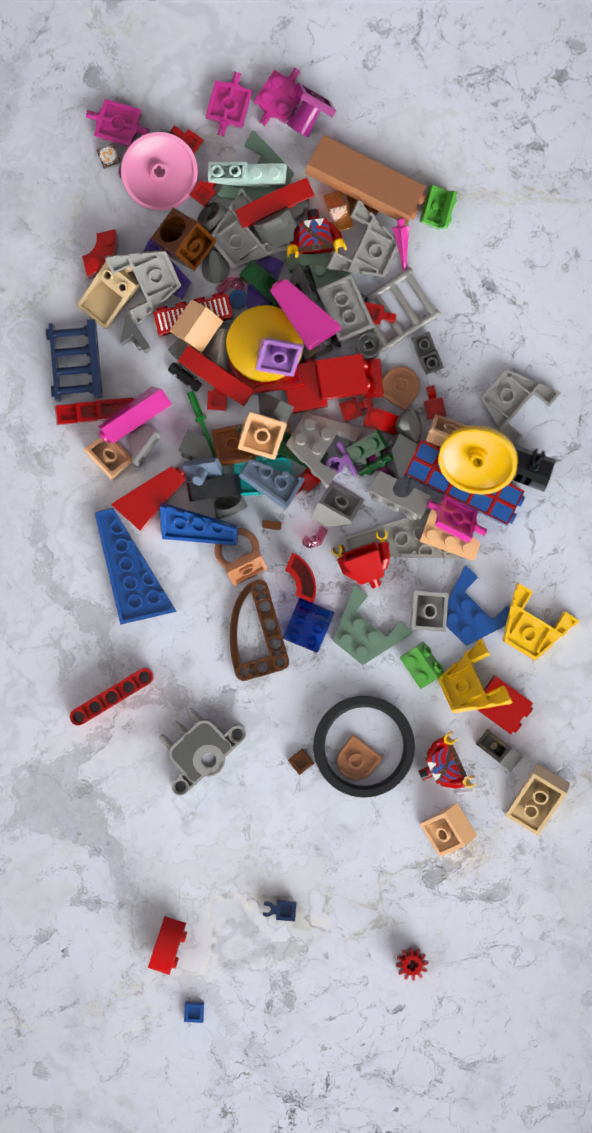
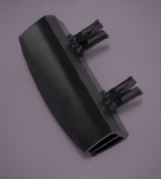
[512,444,556,492]

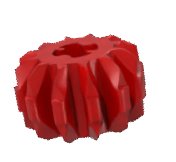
[396,947,429,981]

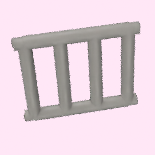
[366,267,441,352]

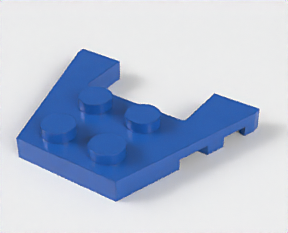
[446,565,510,646]

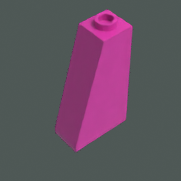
[270,279,342,351]
[98,386,172,444]

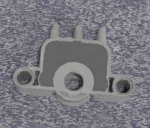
[159,708,246,796]

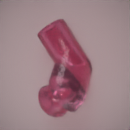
[215,277,245,293]
[302,526,328,549]

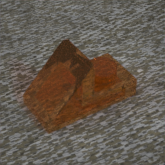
[323,191,353,231]

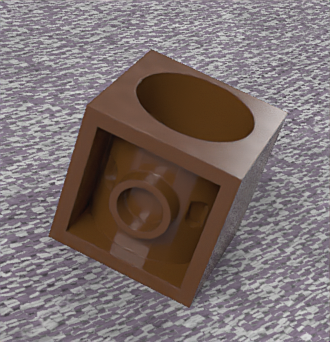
[150,208,217,272]

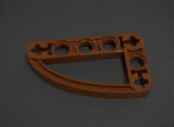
[230,580,289,681]

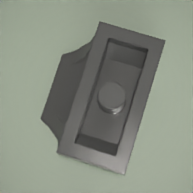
[254,207,297,249]

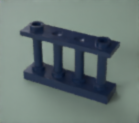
[46,319,103,402]

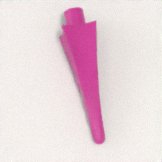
[392,218,410,271]

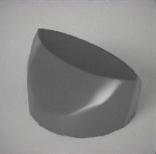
[197,202,228,234]
[202,250,230,284]
[395,409,422,443]
[214,494,248,519]

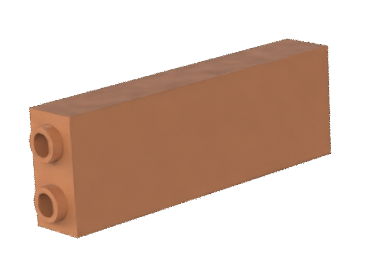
[305,135,426,225]

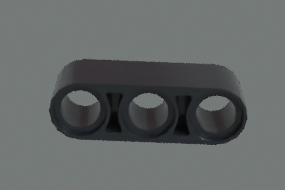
[186,474,242,502]

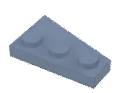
[239,459,305,510]

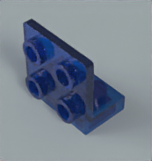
[283,598,334,653]

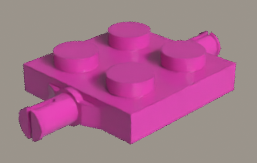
[253,68,301,126]
[205,71,252,137]
[86,99,150,147]
[426,495,487,543]

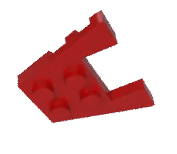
[227,359,304,395]

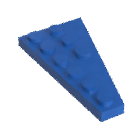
[95,508,177,625]

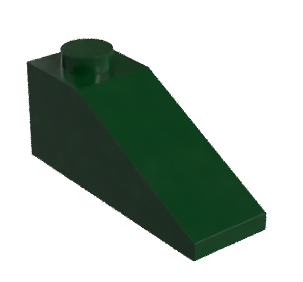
[239,259,282,309]

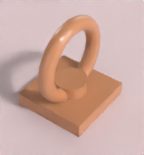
[214,528,268,586]

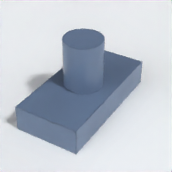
[182,457,225,486]

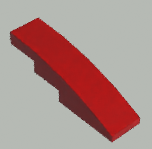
[235,177,315,229]
[178,345,255,406]
[54,397,134,425]

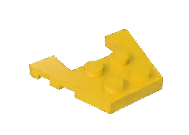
[502,582,579,661]
[438,638,512,713]

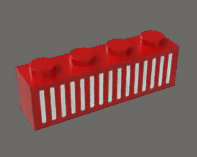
[153,292,234,337]

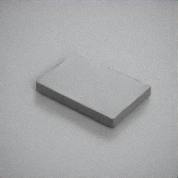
[316,274,375,343]

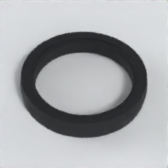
[313,696,415,798]

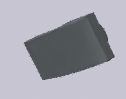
[411,331,444,375]

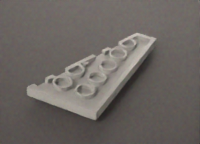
[341,510,466,559]

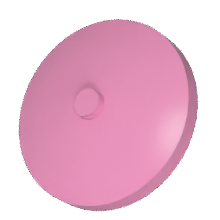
[121,132,198,211]

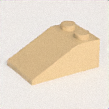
[505,763,570,835]

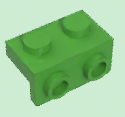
[419,185,457,230]
[399,642,444,689]

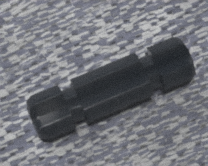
[168,362,202,392]

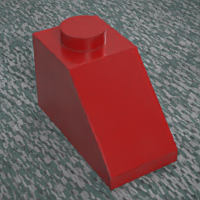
[362,406,398,435]

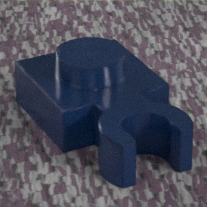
[263,900,297,922]

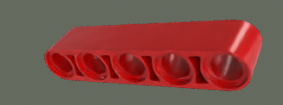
[70,668,154,726]

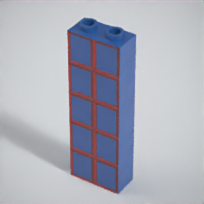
[404,440,525,526]

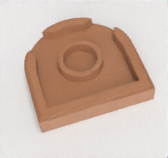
[383,367,420,412]
[337,734,383,780]

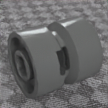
[356,332,382,360]

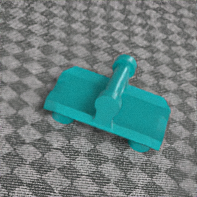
[233,455,292,496]

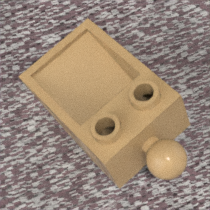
[76,261,140,329]

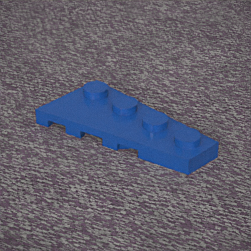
[160,503,238,546]

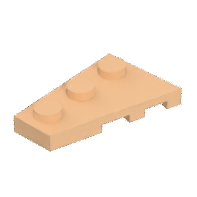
[419,509,481,561]

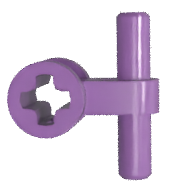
[325,441,358,477]

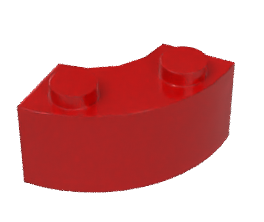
[82,229,118,279]
[285,553,316,603]
[148,916,188,975]

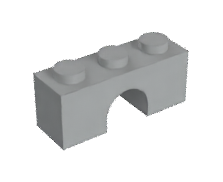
[369,471,431,521]

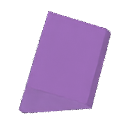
[255,338,303,377]

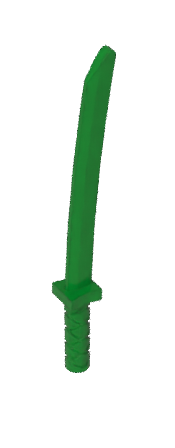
[187,390,225,477]

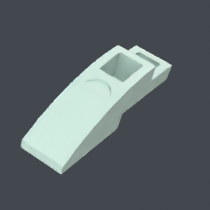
[208,162,287,187]

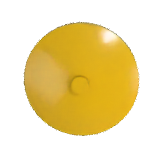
[226,305,304,382]
[439,426,518,494]

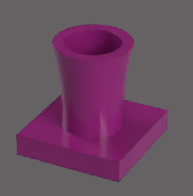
[286,82,336,137]

